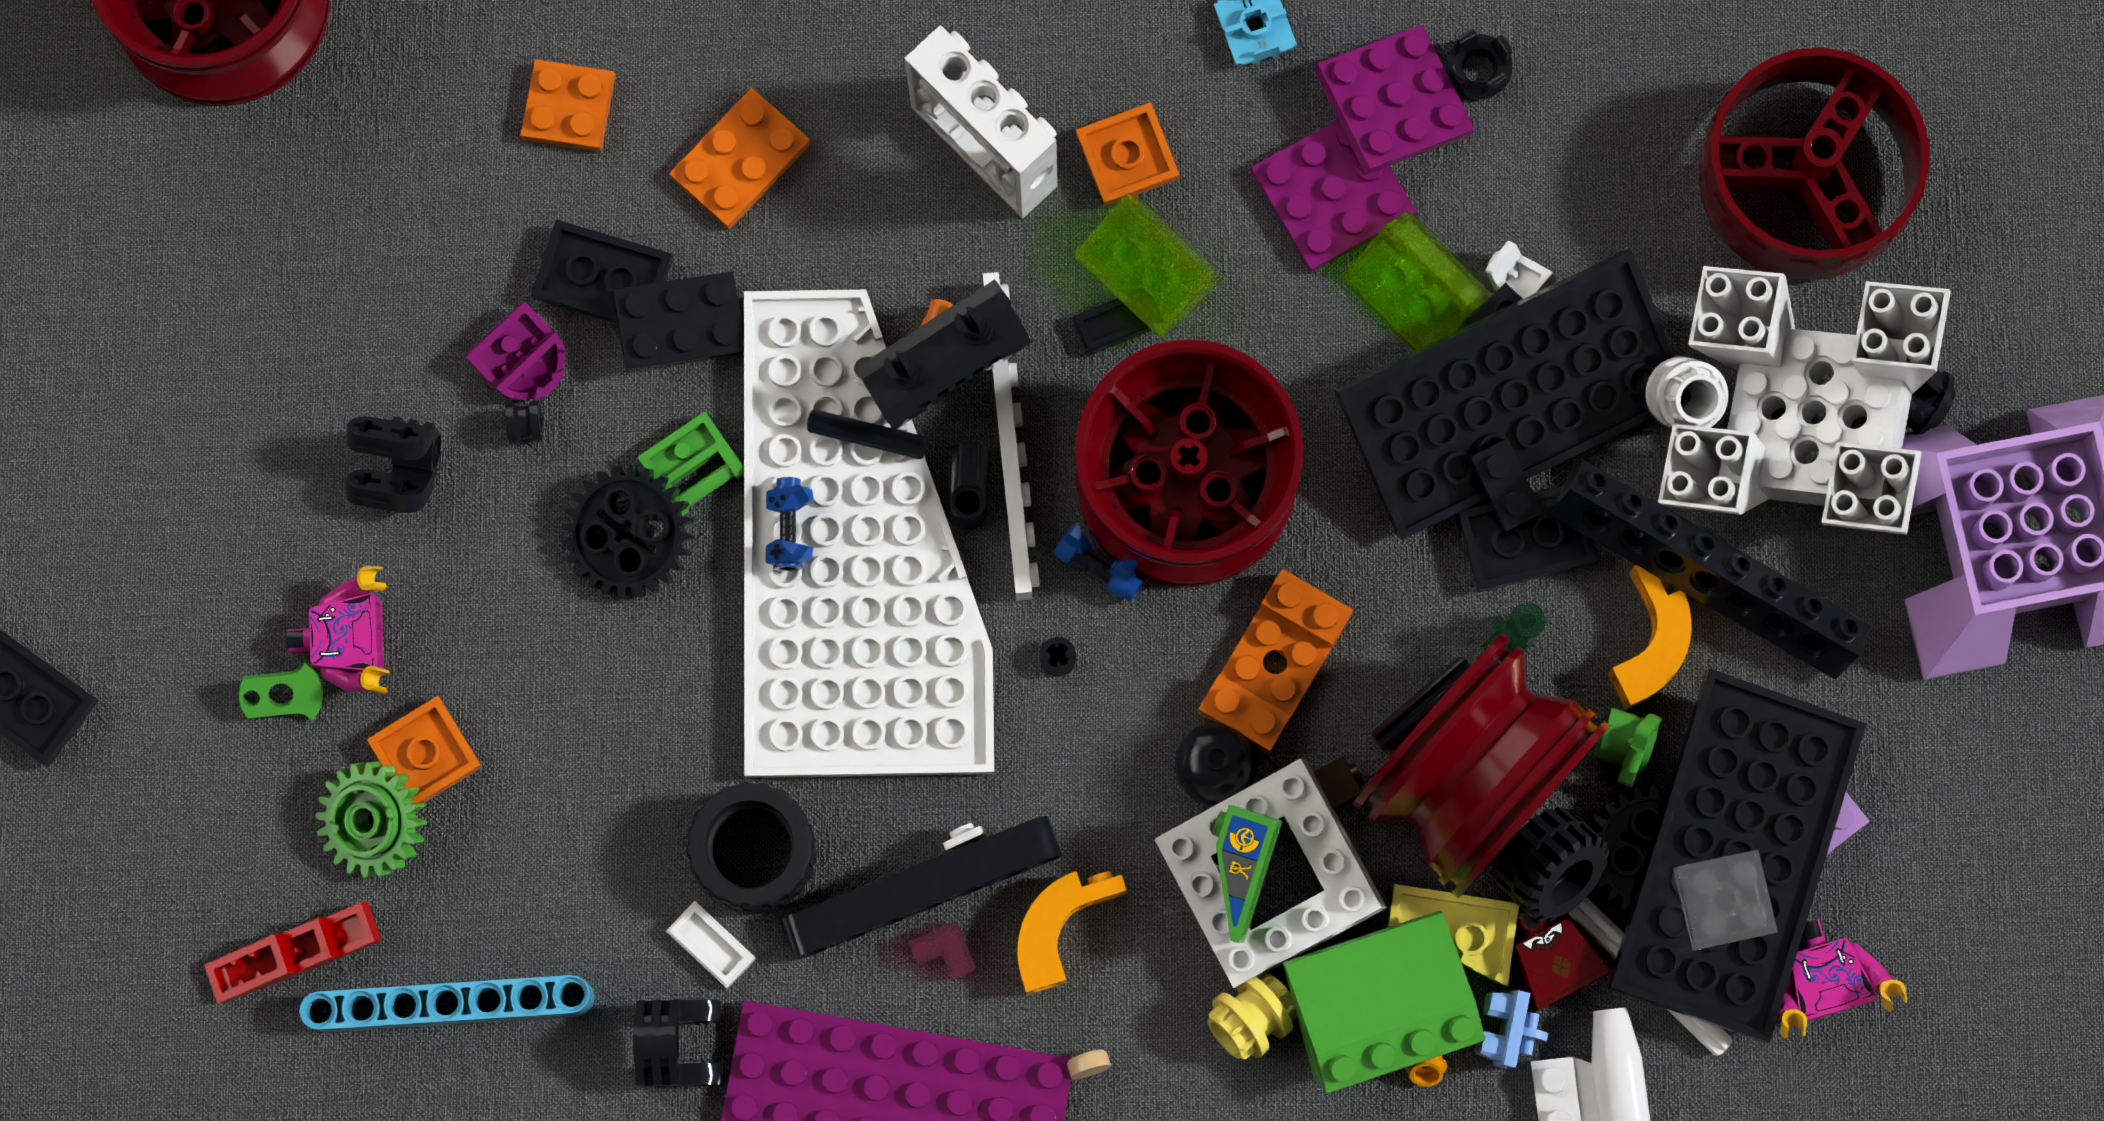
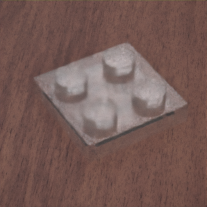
[1673,849,1778,951]

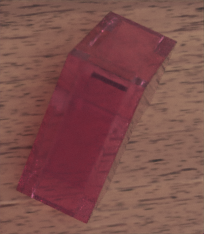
[908,921,977,981]

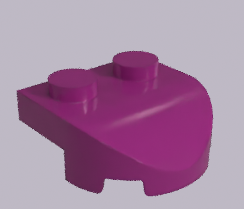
[464,301,565,400]

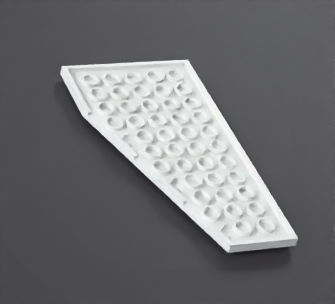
[744,289,994,778]

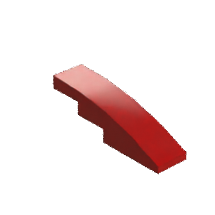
[204,902,382,1004]

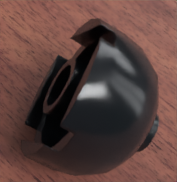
[1175,722,1257,806]

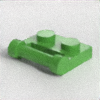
[637,412,744,517]

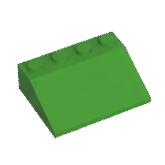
[1282,910,1486,1093]

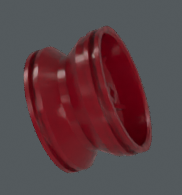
[91,0,330,106]
[1076,339,1303,587]
[1353,633,1611,898]

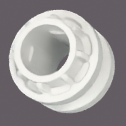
[1646,356,1728,432]

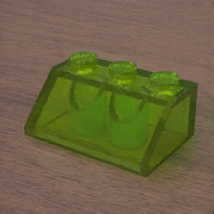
[1073,194,1225,338]
[1341,211,1492,351]

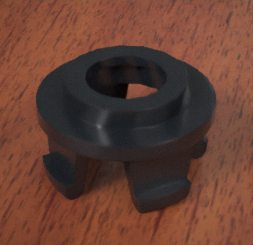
[1446,29,1513,99]
[1907,371,1956,434]

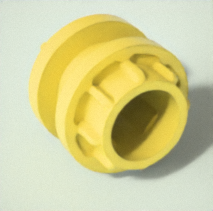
[1208,972,1296,1060]

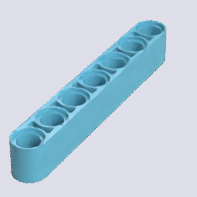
[299,975,595,1033]

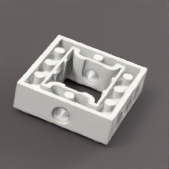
[904,25,1057,219]
[1154,759,1387,988]

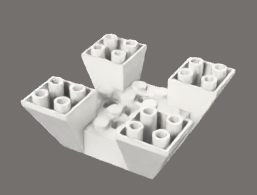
[1658,266,1951,535]

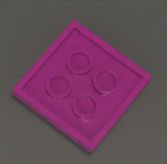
[1314,25,1475,175]
[1250,120,1417,274]

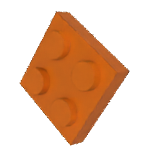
[520,59,616,152]
[1075,102,1180,207]
[367,696,482,803]

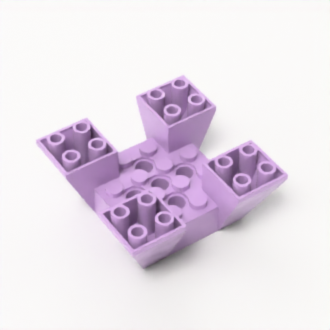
[1902,395,2104,680]

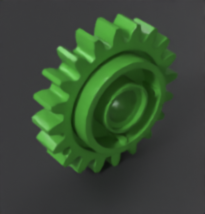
[315,761,427,878]

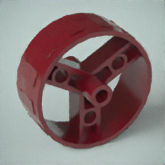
[1699,47,1930,281]

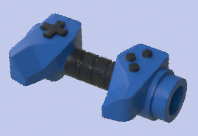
[765,477,814,571]
[1053,523,1143,602]

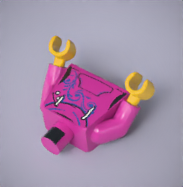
[286,566,390,694]
[1778,920,1907,1038]

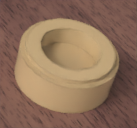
[1067,1050,1111,1079]

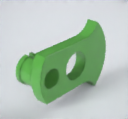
[239,660,323,721]

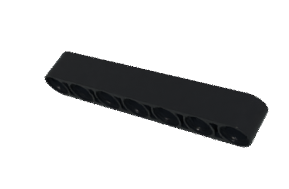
[780,816,1062,960]

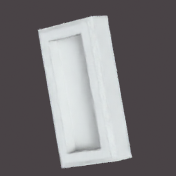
[666,901,756,989]

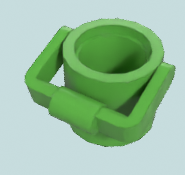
[1594,707,1662,788]

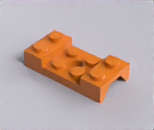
[1197,568,1353,756]

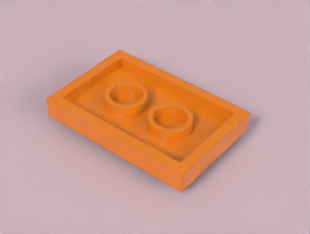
[669,87,811,230]

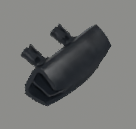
[856,279,1034,430]

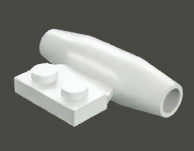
[1531,1008,1650,1121]

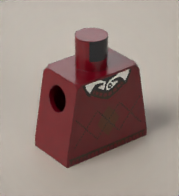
[1513,912,1610,1013]

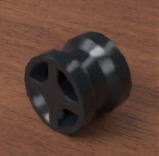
[505,401,544,444]

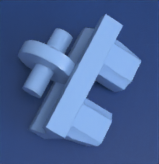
[1475,990,1548,1069]

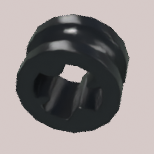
[1039,637,1076,677]

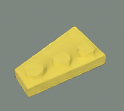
[1388,884,1519,988]

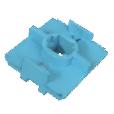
[1214,0,1297,66]

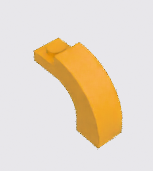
[1607,565,1692,711]
[1017,871,1127,995]

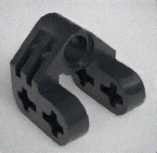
[346,416,442,513]
[633,999,722,1088]

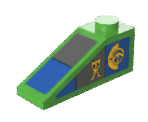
[1213,805,1282,943]

